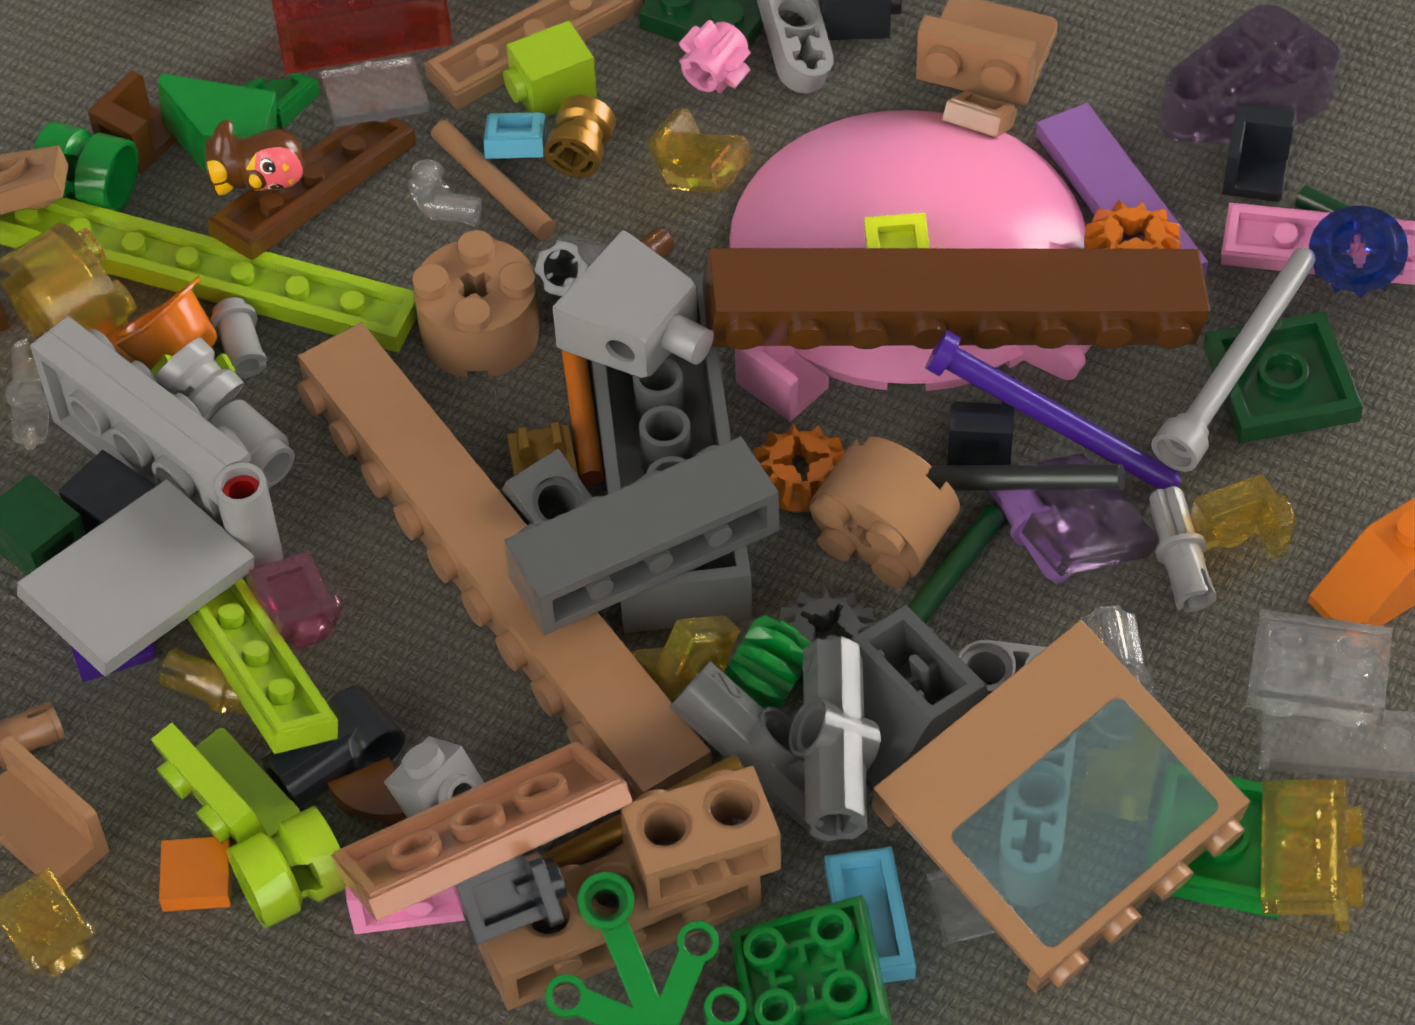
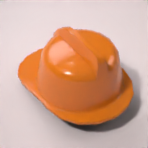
[105,276,217,371]

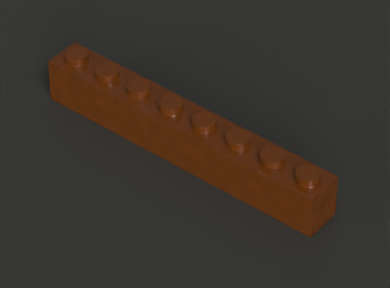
[702,248,1210,350]

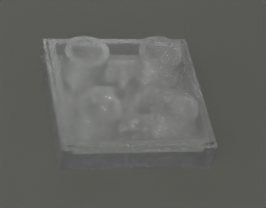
[1245,609,1393,727]

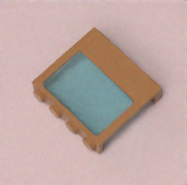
[871,620,1250,994]

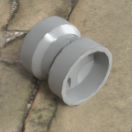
[155,337,245,421]

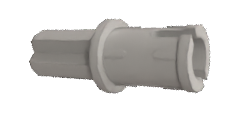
[1149,486,1217,612]

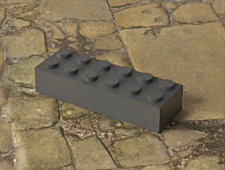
[591,273,752,634]

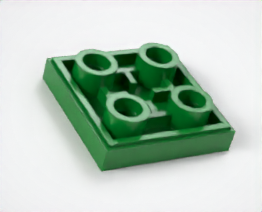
[729,895,892,1025]

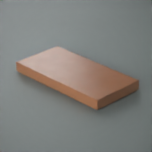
[331,741,633,922]

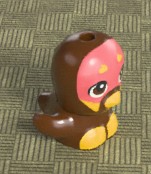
[205,119,305,196]

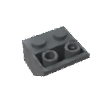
[851,605,988,792]

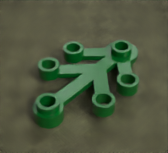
[545,872,747,1025]

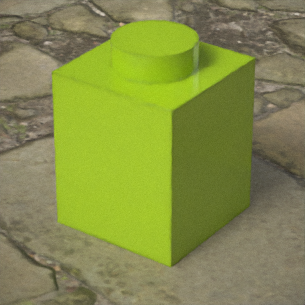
[503,20,597,117]

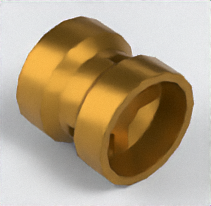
[544,95,616,178]

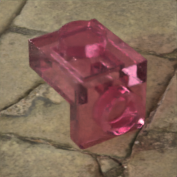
[246,551,343,647]

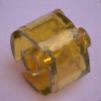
[0,222,137,339]

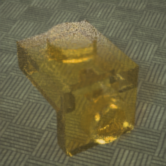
[647,108,753,193]
[632,615,740,700]
[0,867,96,978]

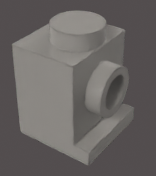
[384,736,485,818]

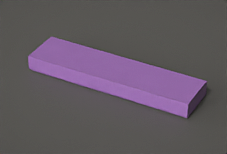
[1036,103,1208,276]

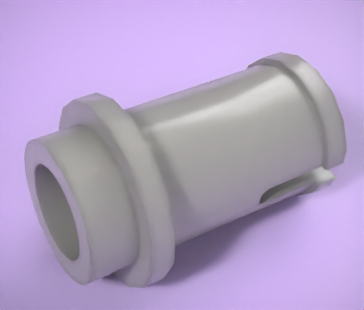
[210,297,267,378]

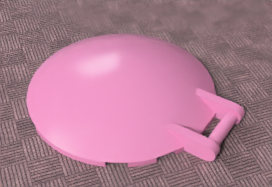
[729,110,1092,391]

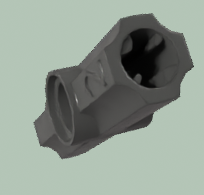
[789,637,881,842]
[669,661,824,843]

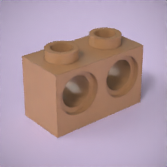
[620,766,781,910]

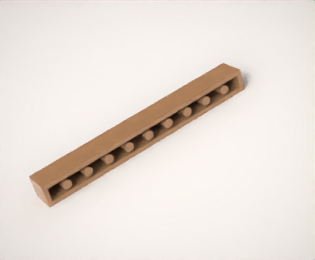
[297,322,712,801]

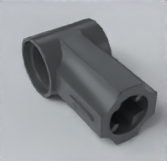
[534,234,608,296]

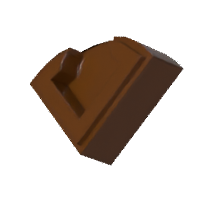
[327,757,407,826]

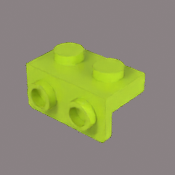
[151,722,300,844]

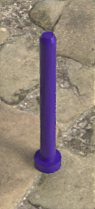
[925,330,1181,489]

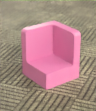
[735,346,829,422]

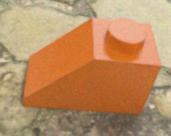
[1308,498,1415,646]

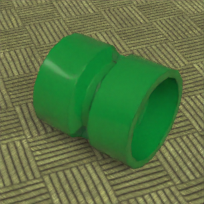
[33,121,139,212]

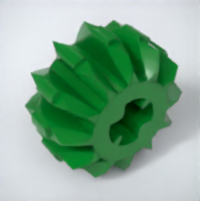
[723,615,812,709]

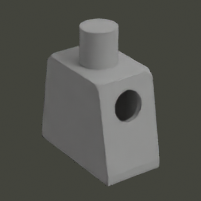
[552,230,714,378]

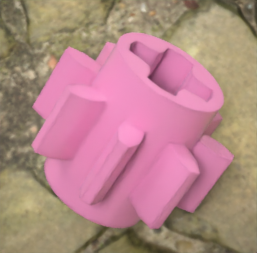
[679,20,751,94]

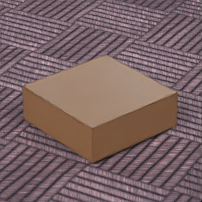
[942,90,1018,138]

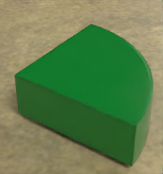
[242,73,320,128]

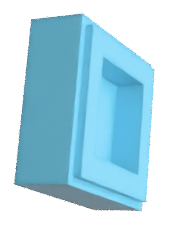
[484,112,546,159]

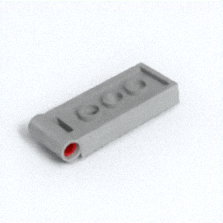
[30,316,283,579]

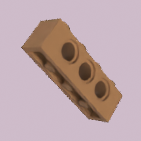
[477,818,761,1011]

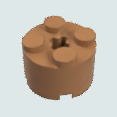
[412,230,540,378]
[809,437,960,588]

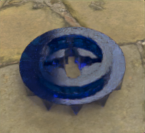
[1309,206,1409,298]

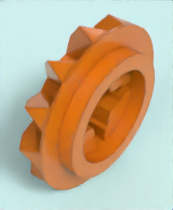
[1084,200,1182,249]
[753,423,845,512]

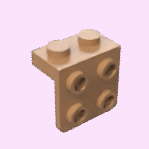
[916,0,1058,106]

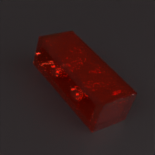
[271,0,453,74]

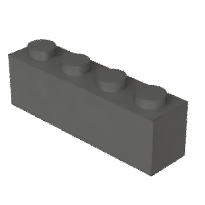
[504,436,779,635]

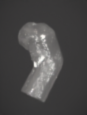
[408,160,483,226]

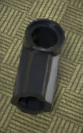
[262,685,405,808]

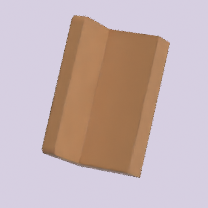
[0,734,110,895]

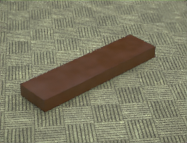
[207,105,416,260]

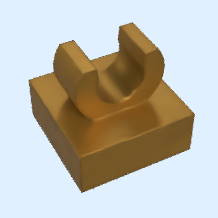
[507,422,578,476]

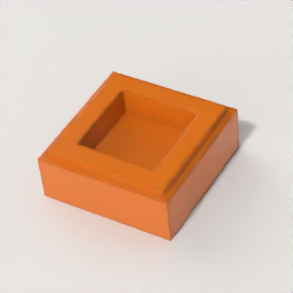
[159,837,232,912]

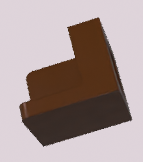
[88,71,177,175]

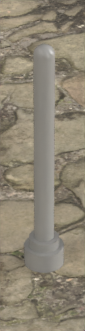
[1151,247,1316,472]

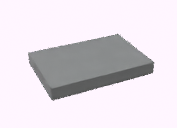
[17,479,255,677]

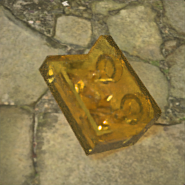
[1261,779,1364,932]

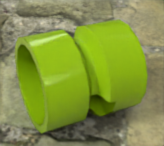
[226,806,346,929]

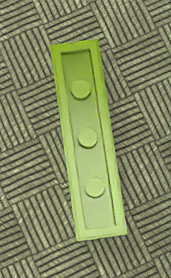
[187,578,338,754]

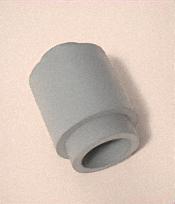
[208,400,295,488]

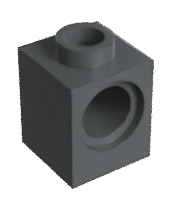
[500,448,592,526]

